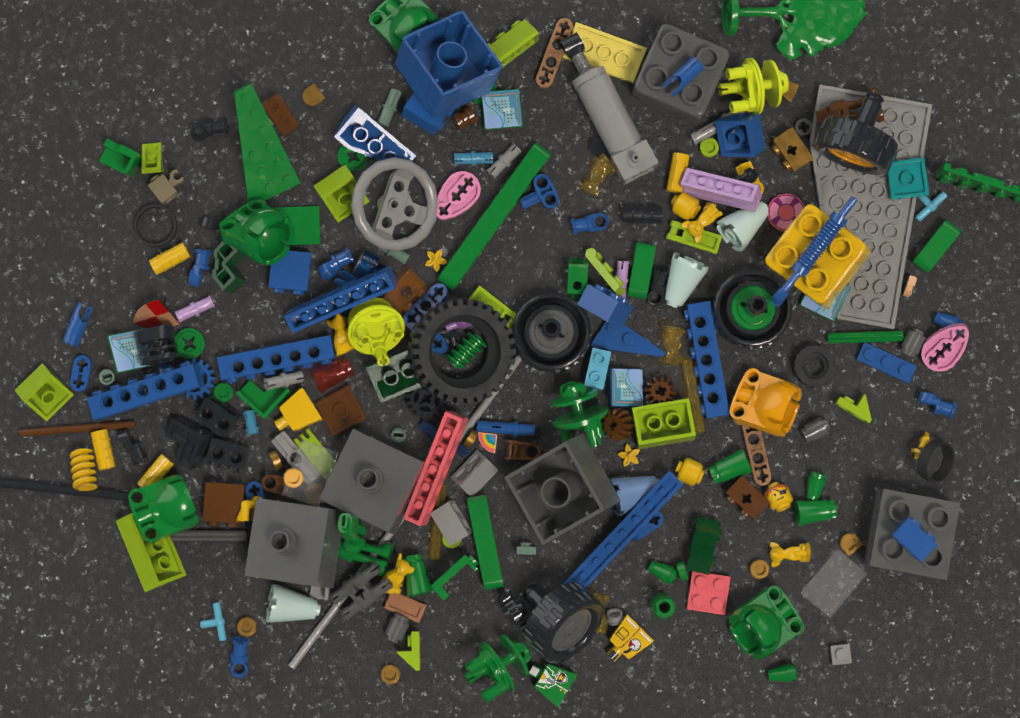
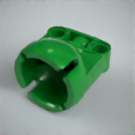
[369,0,440,53]
[219,199,295,265]
[128,475,199,544]
[729,586,804,659]

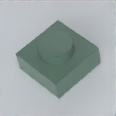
[517,543,536,555]

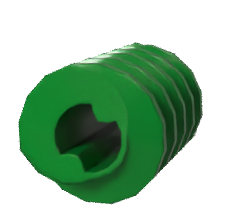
[445,331,487,370]

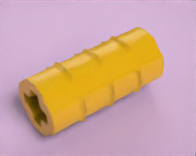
[666,153,690,194]
[149,242,191,275]
[91,429,115,471]
[137,454,174,487]

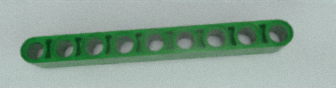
[437,143,552,291]

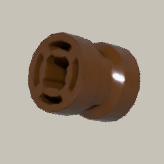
[452,106,478,131]

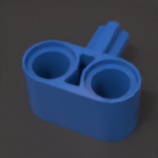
[519,174,559,210]

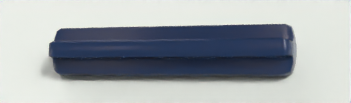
[419,420,470,458]

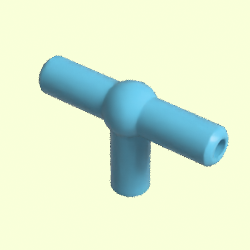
[915,191,947,221]
[200,602,227,641]

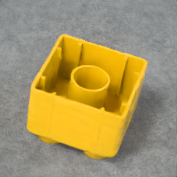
[765,204,871,309]

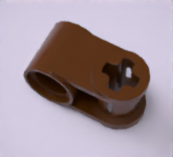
[504,440,541,461]
[262,475,296,499]

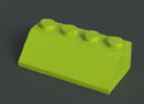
[116,513,186,592]

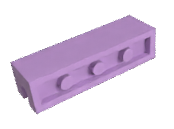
[680,168,762,212]

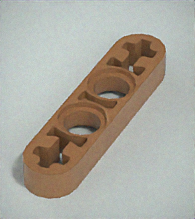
[536,18,573,89]
[741,425,771,486]

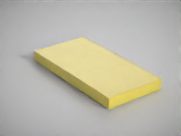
[563,22,647,84]

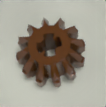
[644,375,677,405]
[601,408,635,441]

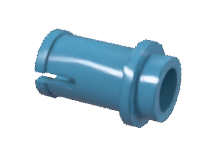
[243,410,260,435]

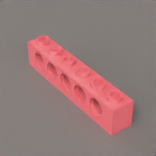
[403,411,469,526]

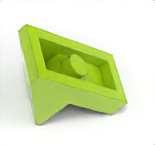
[142,142,164,174]
[835,394,872,424]
[396,631,420,671]

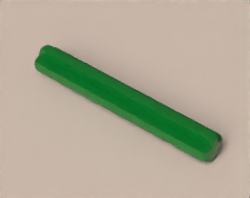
[827,331,904,343]

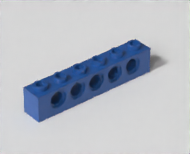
[284,266,398,333]
[684,301,730,419]
[217,335,336,384]
[87,361,205,420]

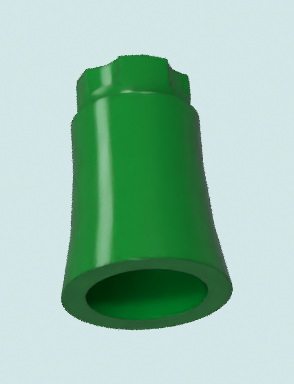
[709,448,753,484]
[794,499,837,527]
[403,554,433,597]
[649,593,676,620]

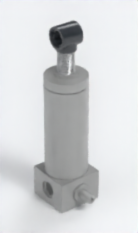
[560,32,658,186]

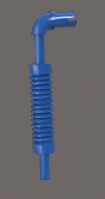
[771,196,858,306]

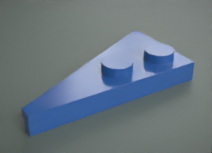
[590,321,666,357]

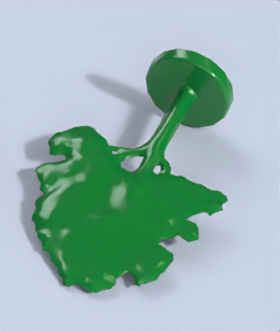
[722,0,867,60]

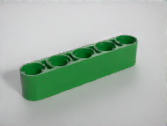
[467,494,504,591]

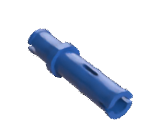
[477,420,535,437]

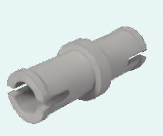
[486,143,521,179]
[264,370,304,391]

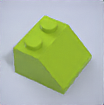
[314,165,370,223]
[15,363,74,421]

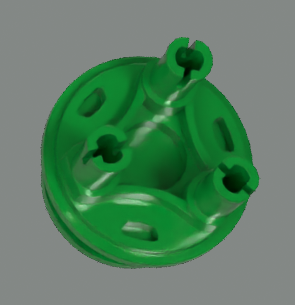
[551,381,609,447]
[464,634,532,703]

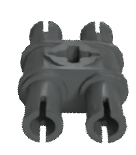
[329,562,394,620]

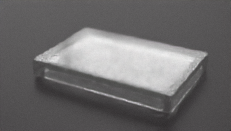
[282,439,339,507]
[800,549,867,618]

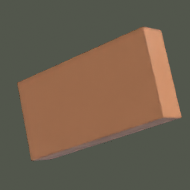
[384,593,427,623]

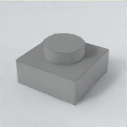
[830,644,852,665]

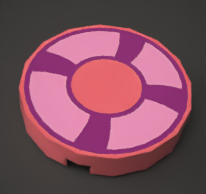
[767,194,804,232]

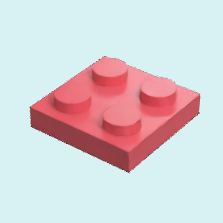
[686,571,731,615]

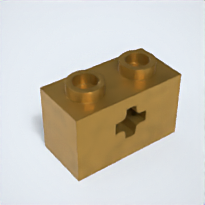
[771,127,814,174]

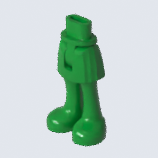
[338,513,366,554]
[338,536,394,577]

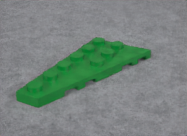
[234,83,301,203]
[934,163,1020,203]

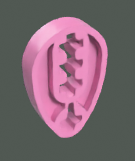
[436,171,481,220]
[921,323,969,371]

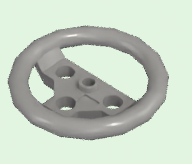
[351,157,438,252]

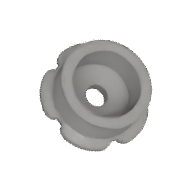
[605,608,624,626]

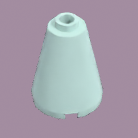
[716,201,769,251]
[665,252,709,308]
[266,584,321,623]

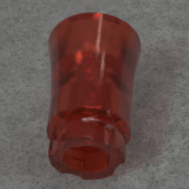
[310,358,354,394]

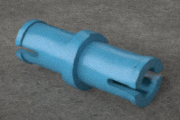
[454,151,493,166]

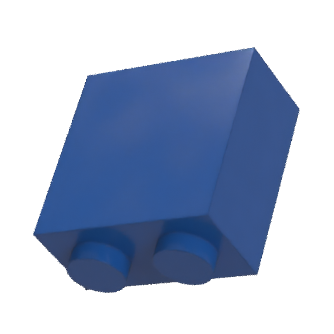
[401,93,456,136]
[269,251,312,295]

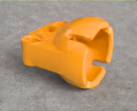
[730,368,802,437]

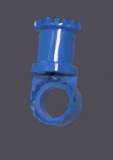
[571,213,609,235]
[317,247,355,280]
[189,249,212,287]
[918,391,956,419]
[230,636,250,678]

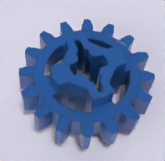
[177,358,216,400]

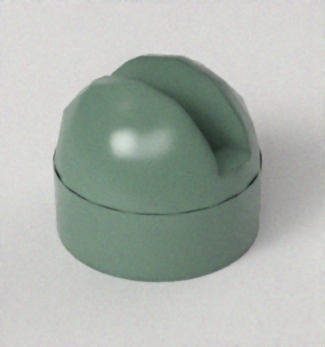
[99,369,115,385]
[391,428,407,443]

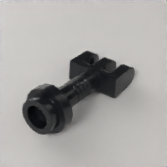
[719,168,758,183]

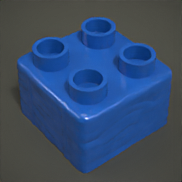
[395,11,503,117]

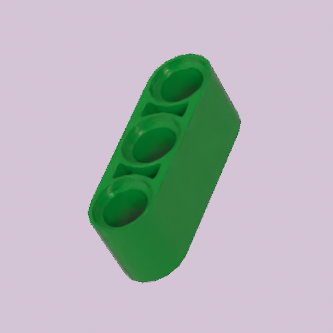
[912,219,961,274]
[627,242,656,300]

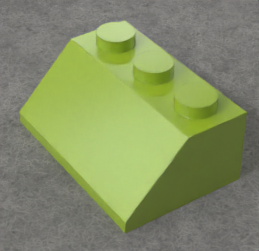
[487,19,539,67]
[632,398,696,449]

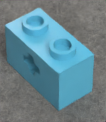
[584,348,611,391]

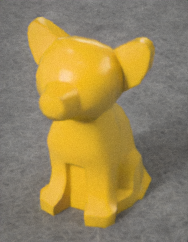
[681,202,723,243]
[327,314,354,357]
[770,542,811,567]
[379,553,414,595]

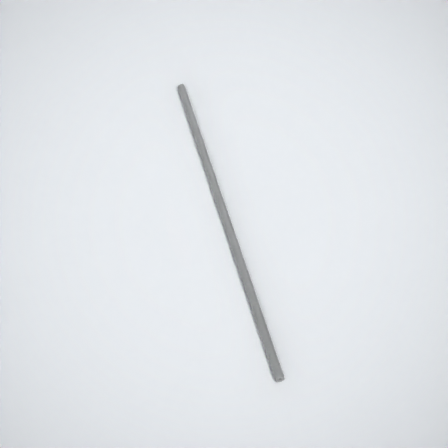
[288,355,522,669]

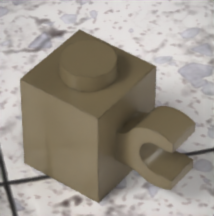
[148,169,185,206]

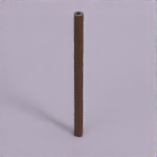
[19,420,135,437]

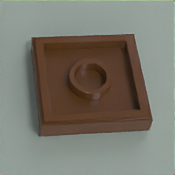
[315,385,367,437]

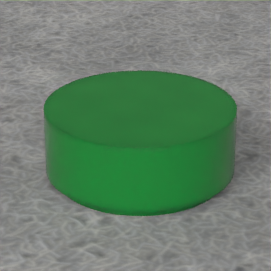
[214,383,233,402]
[676,561,689,581]

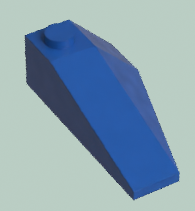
[334,105,416,161]

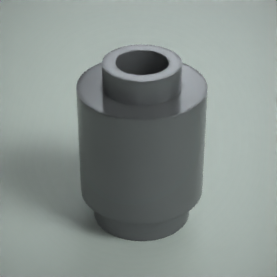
[900,328,926,358]
[800,417,830,443]
[384,613,409,643]

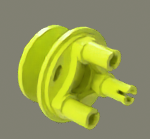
[718,58,789,114]
[347,298,405,366]

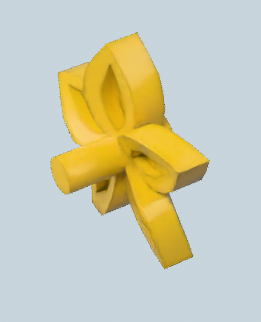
[425,249,448,272]
[617,444,640,467]

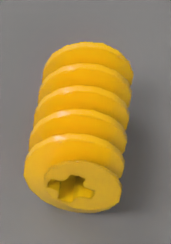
[69,449,98,491]

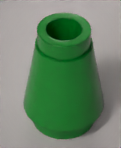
[806,471,827,500]
[648,561,678,585]
[768,663,797,682]

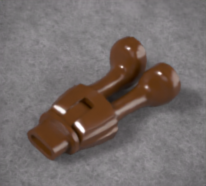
[815,87,884,126]

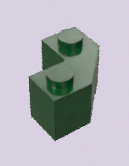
[212,241,247,293]
[686,517,722,575]

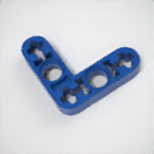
[403,283,449,355]

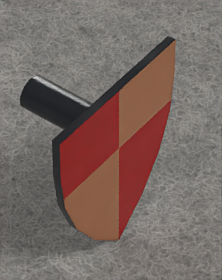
[133,296,180,328]

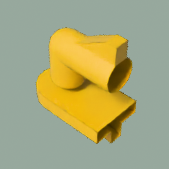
[911,432,930,460]
[237,496,262,521]

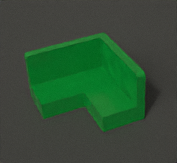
[99,139,142,178]
[236,380,291,420]

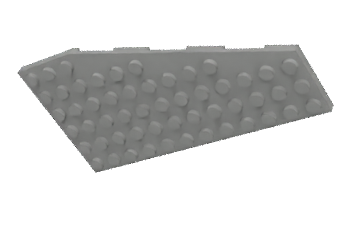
[809,85,932,329]

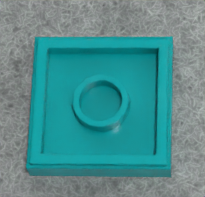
[887,157,929,201]

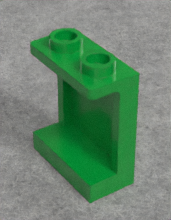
[431,554,479,601]

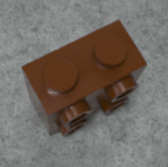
[203,482,246,527]

